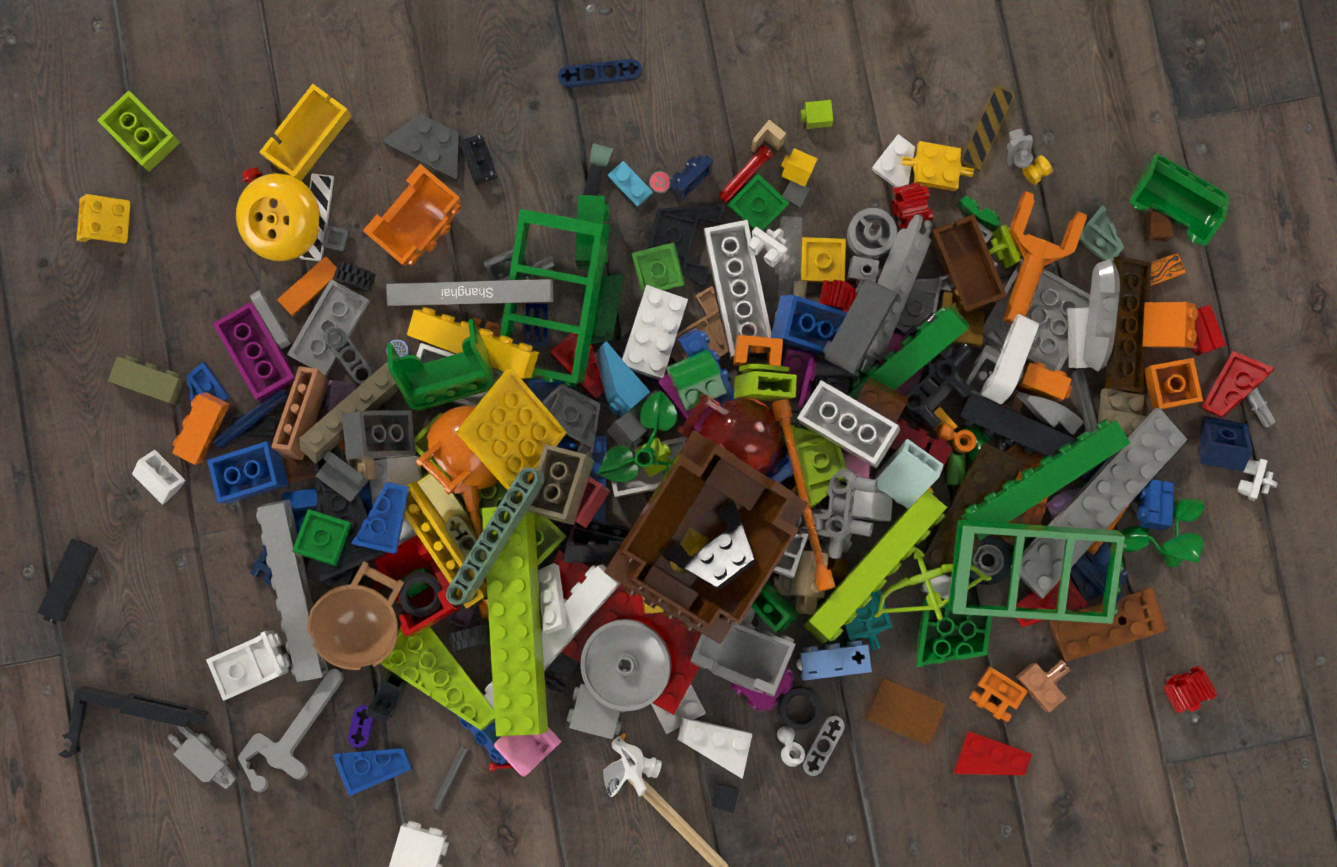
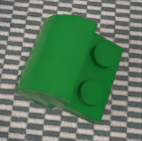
[666,350,727,411]

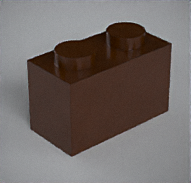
[856,376,909,423]

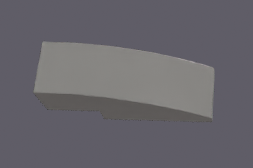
[1016,392,1083,435]

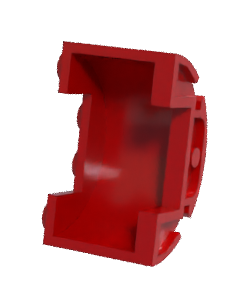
[375,535,461,637]

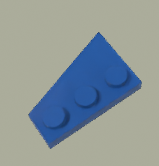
[351,482,410,554]
[332,748,413,796]

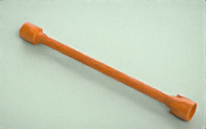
[772,399,835,592]

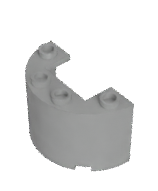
[690,622,796,696]

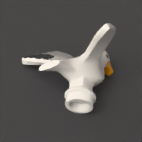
[603,733,662,797]

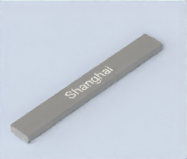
[386,279,553,306]

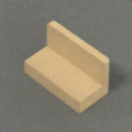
[751,120,786,153]

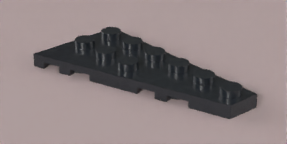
[314,444,385,583]

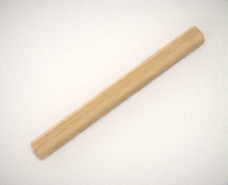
[628,778,729,867]

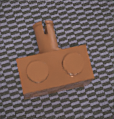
[1015,660,1071,712]

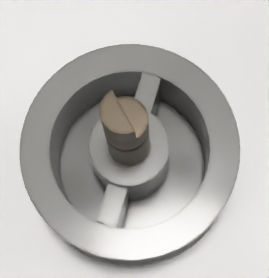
[847,208,897,259]

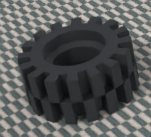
[333,262,376,292]

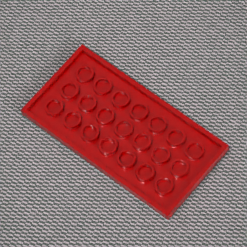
[540,550,702,715]

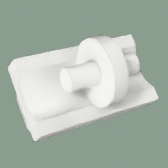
[748,227,788,267]
[1237,459,1278,501]

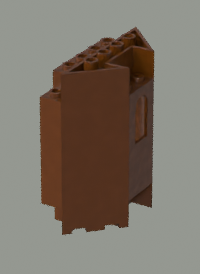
[604,430,809,644]

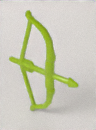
[874,548,992,621]

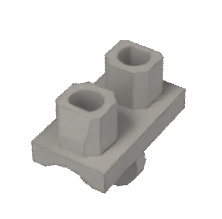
[1007,129,1033,168]

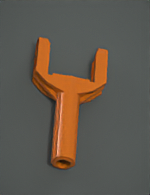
[1002,191,1087,325]

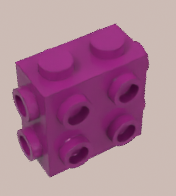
[730,667,794,712]

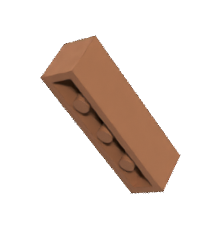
[271,367,330,460]

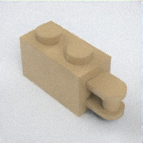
[790,551,828,615]

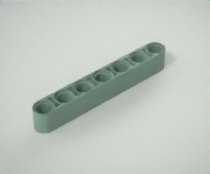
[446,468,545,605]

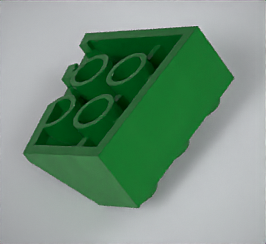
[916,598,993,667]

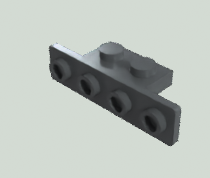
[483,249,556,281]

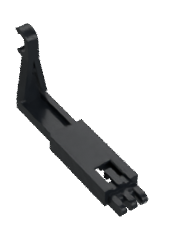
[59,686,210,758]

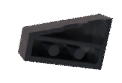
[563,519,631,564]

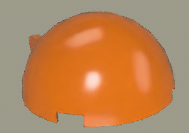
[416,405,499,495]

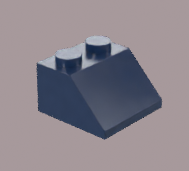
[1198,416,1253,472]

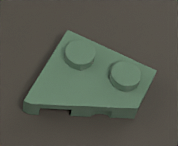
[1078,205,1124,261]

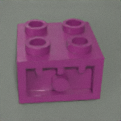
[784,346,817,408]

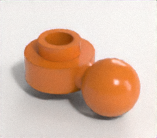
[937,423,976,453]

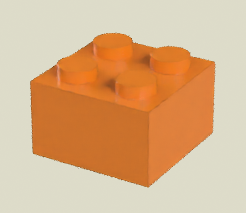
[1144,358,1203,411]

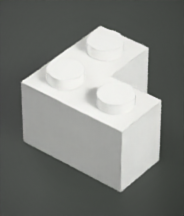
[852,489,893,522]

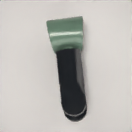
[583,143,613,196]

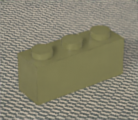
[108,355,185,405]

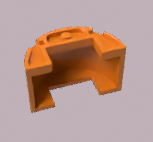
[363,164,462,266]

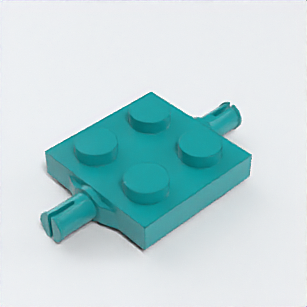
[845,590,893,651]

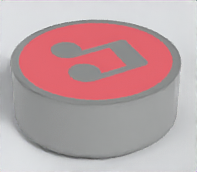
[649,171,671,194]

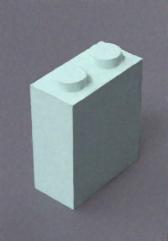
[874,439,944,509]

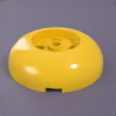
[236,173,321,261]

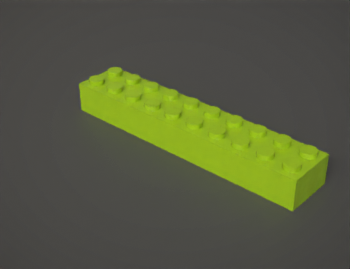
[482,507,548,736]

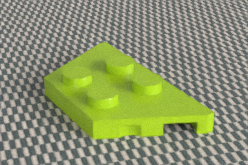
[790,425,847,508]

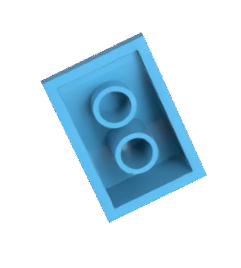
[594,341,650,417]

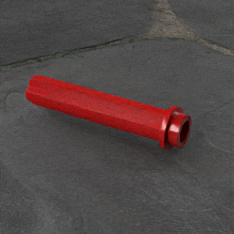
[718,145,773,203]

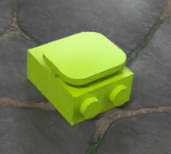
[734,364,797,402]

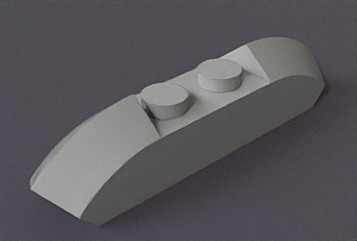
[1083,259,1120,371]

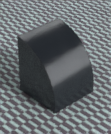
[711,783,739,813]

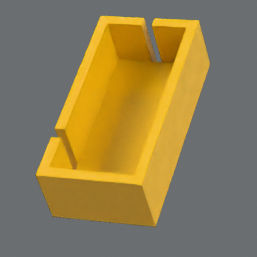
[260,84,352,181]

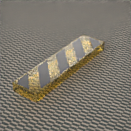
[960,85,1015,172]

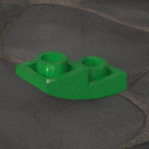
[957,195,1001,231]

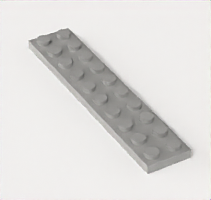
[1010,408,1187,599]

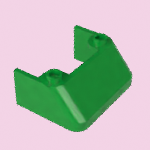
[387,319,494,410]

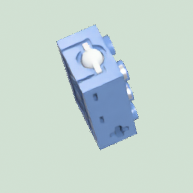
[797,640,872,680]

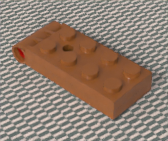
[1048,587,1167,662]

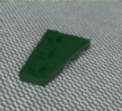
[582,274,624,345]

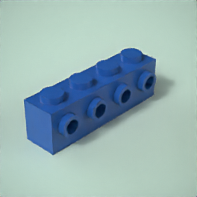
[677,328,742,417]

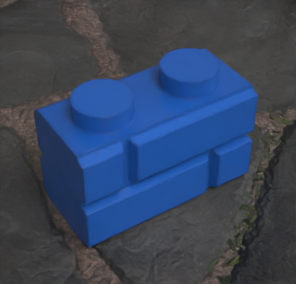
[1137,479,1174,531]

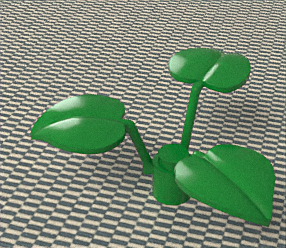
[598,391,677,482]
[1110,499,1204,567]

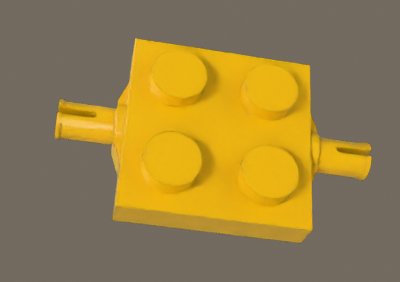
[900,141,974,191]

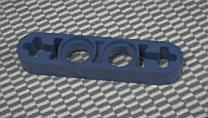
[558,59,642,88]

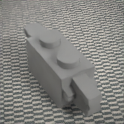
[167,726,237,789]

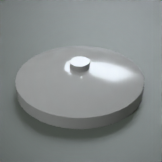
[581,619,671,711]

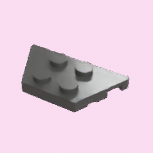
[383,113,459,181]

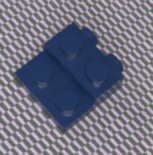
[669,155,713,201]
[1070,543,1128,602]

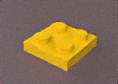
[800,237,846,283]

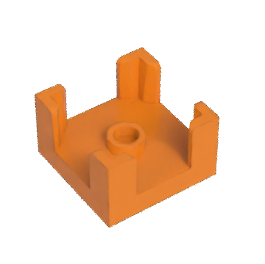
[733,335,783,367]

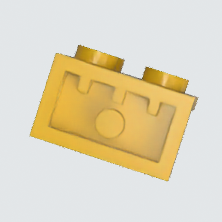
[77,194,130,244]

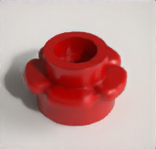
[242,167,263,184]

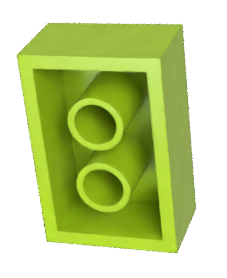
[97,91,181,172]

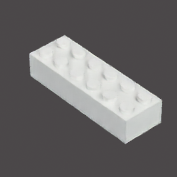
[704,220,771,360]

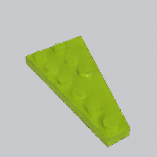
[380,626,495,731]

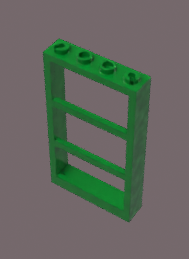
[500,209,610,387]
[948,520,1127,624]

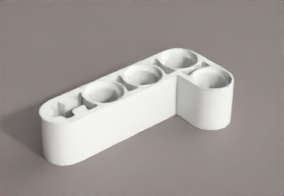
[981,314,1039,404]

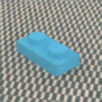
[607,161,653,208]

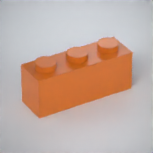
[172,392,230,465]

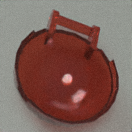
[677,393,783,475]

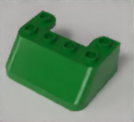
[1129,154,1230,247]

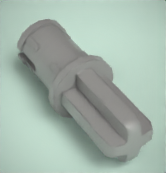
[1247,387,1275,428]

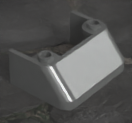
[823,279,902,378]

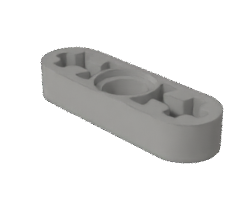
[250,290,291,349]
[802,715,845,776]

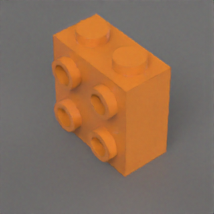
[1143,302,1198,348]
[1015,361,1072,403]

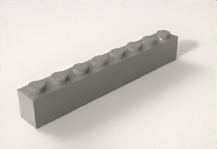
[256,499,328,682]

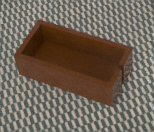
[929,215,1007,316]

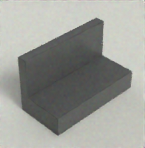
[316,451,368,502]

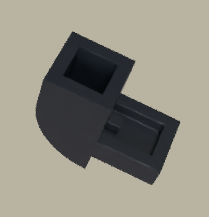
[365,670,408,724]

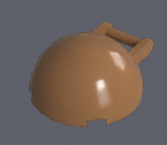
[307,561,404,670]

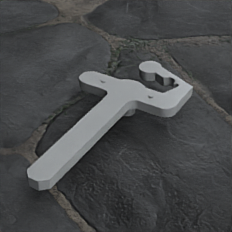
[238,669,344,793]

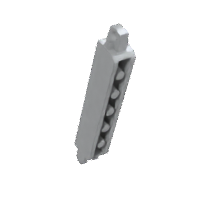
[857,214,932,374]

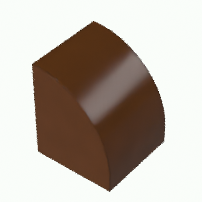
[1145,211,1173,242]
[827,557,850,585]

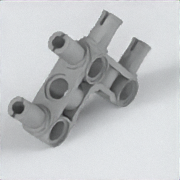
[795,468,878,558]

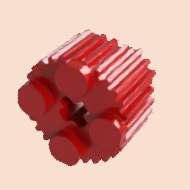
[891,182,933,230]
[818,279,858,313]
[1163,665,1218,713]

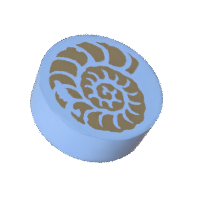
[386,340,409,357]

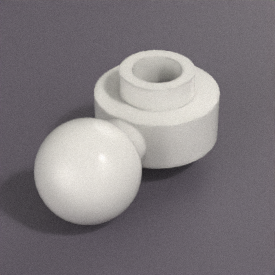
[777,726,805,767]

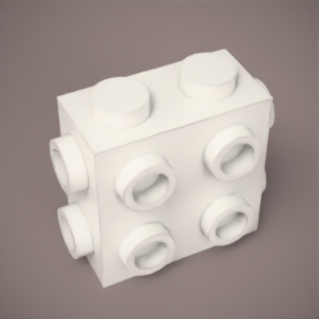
[389,821,449,867]

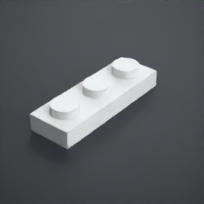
[538,563,567,634]

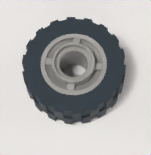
[969,536,1013,585]

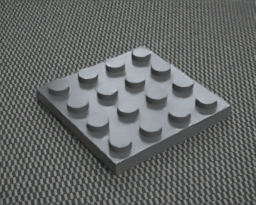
[983,257,1090,372]

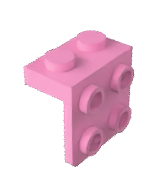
[494,728,562,777]

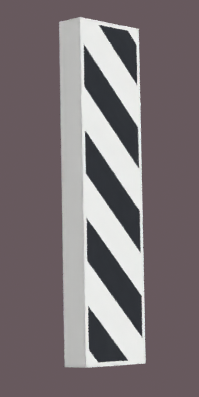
[299,173,334,262]

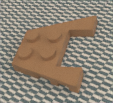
[670,286,729,363]

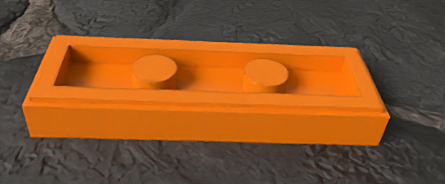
[277,256,336,316]

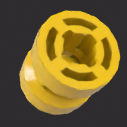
[1022,155,1053,185]

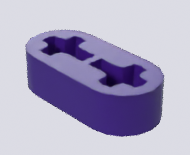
[348,705,374,748]

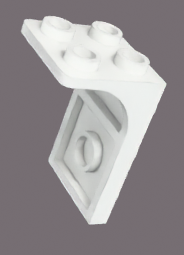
[206,630,291,701]

